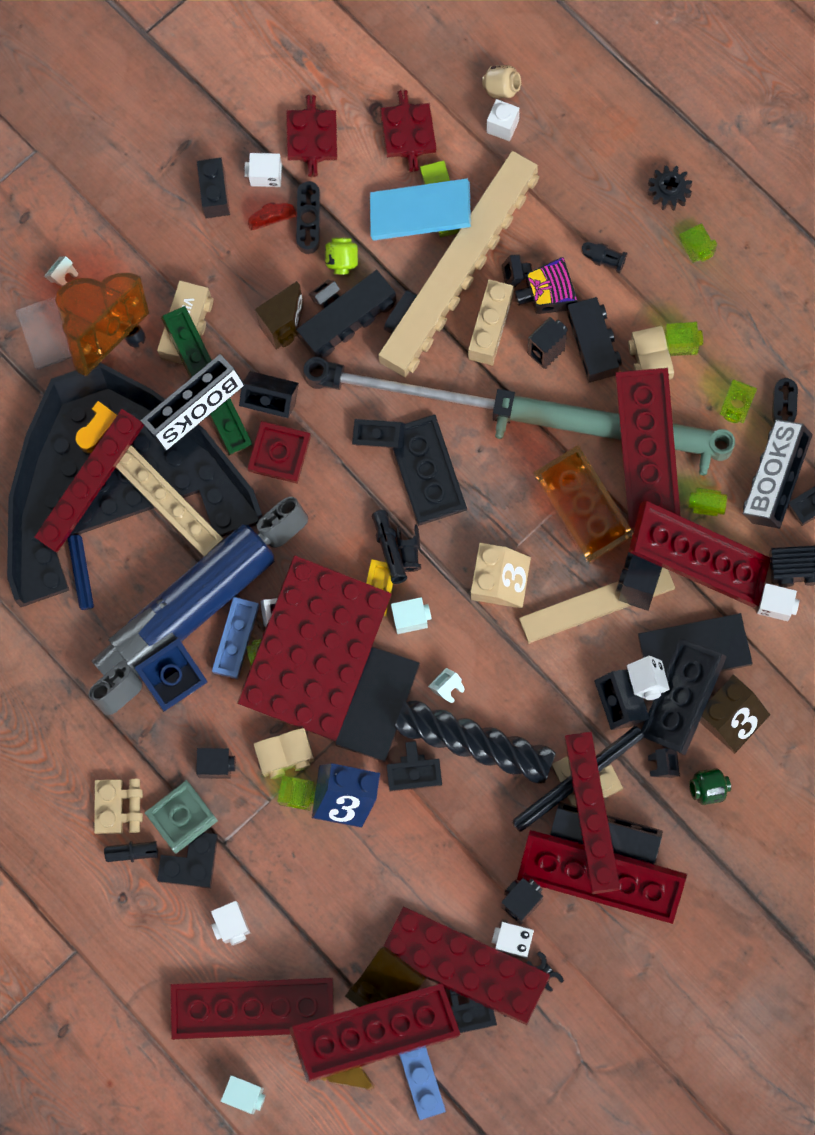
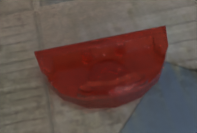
[248,202,297,231]

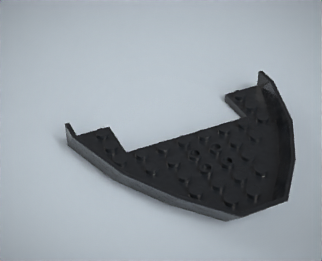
[7,362,263,607]

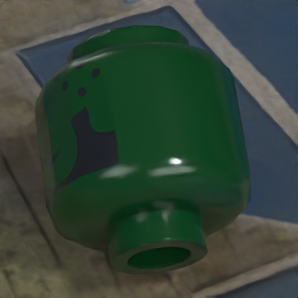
[689,768,731,805]

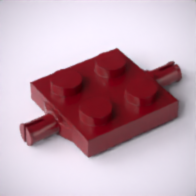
[380,90,437,172]
[286,95,337,177]

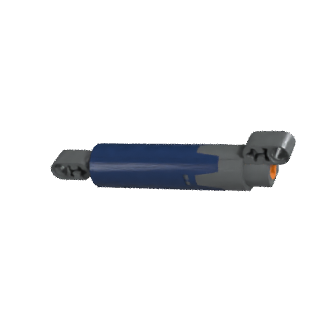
[89,497,308,715]

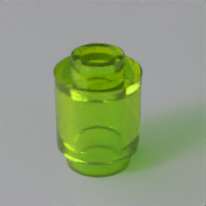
[688,488,727,517]

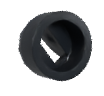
[123,325,146,347]

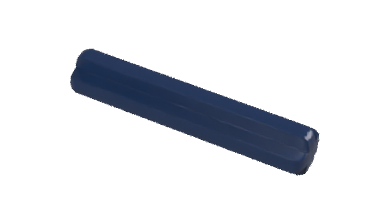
[68,535,94,610]

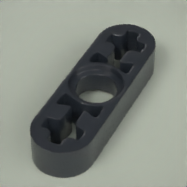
[296,181,321,254]

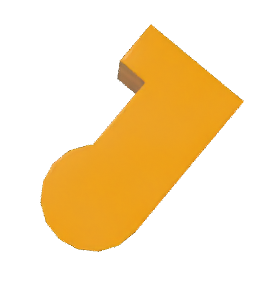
[76,401,117,453]

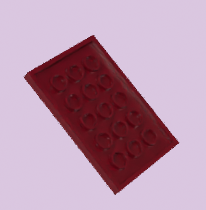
[237,555,392,741]

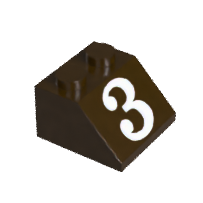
[255,281,304,350]
[700,674,770,754]

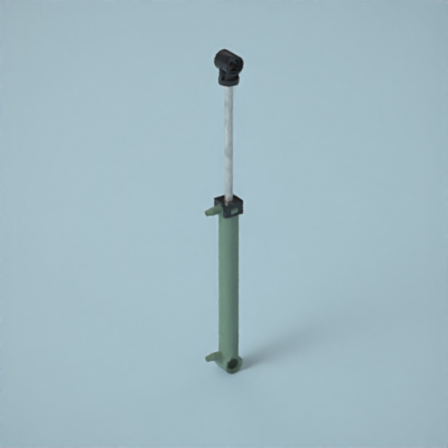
[304,357,735,476]

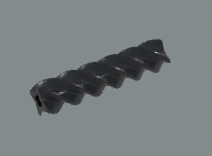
[395,700,556,784]

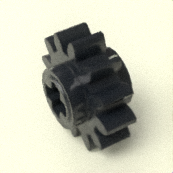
[648,165,692,211]

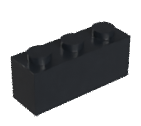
[567,297,622,383]

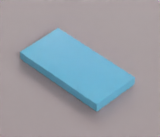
[370,178,471,241]

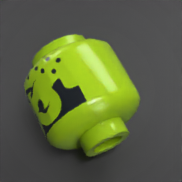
[325,238,358,274]

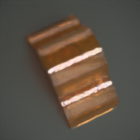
[55,273,149,376]

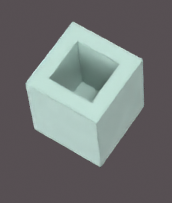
[391,597,432,634]
[221,1076,266,1114]

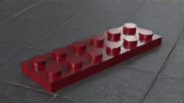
[616,368,681,528]
[629,501,770,607]
[517,830,687,924]
[384,906,550,1026]
[171,978,334,1040]
[289,983,461,1082]

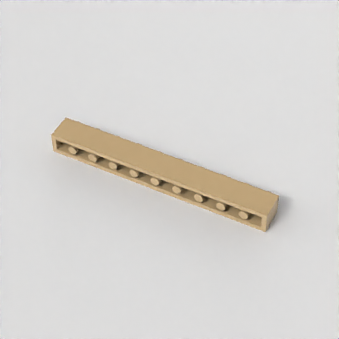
[379,151,539,378]

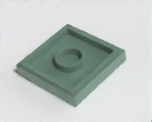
[145,780,218,854]

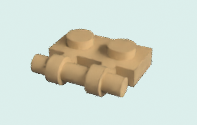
[94,779,143,834]

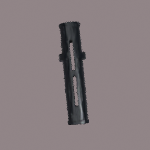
[371,510,407,584]

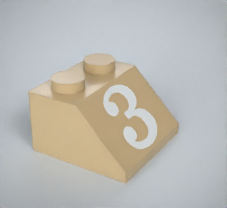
[471,543,531,608]

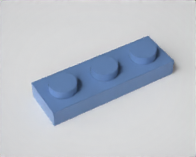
[212,597,260,680]
[400,1047,446,1120]

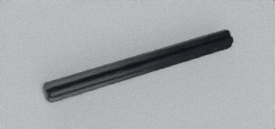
[512,726,644,832]

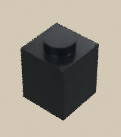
[196,748,236,779]

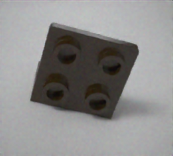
[345,946,425,1007]

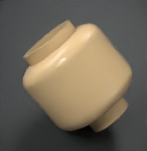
[482,65,521,98]

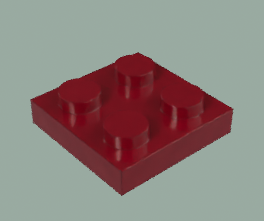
[247,421,311,484]

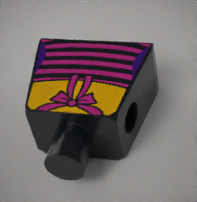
[514,257,578,314]

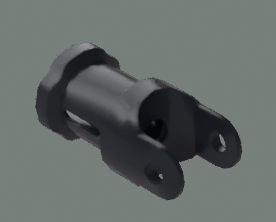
[582,242,628,274]
[397,524,421,572]

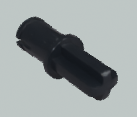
[104,841,158,863]

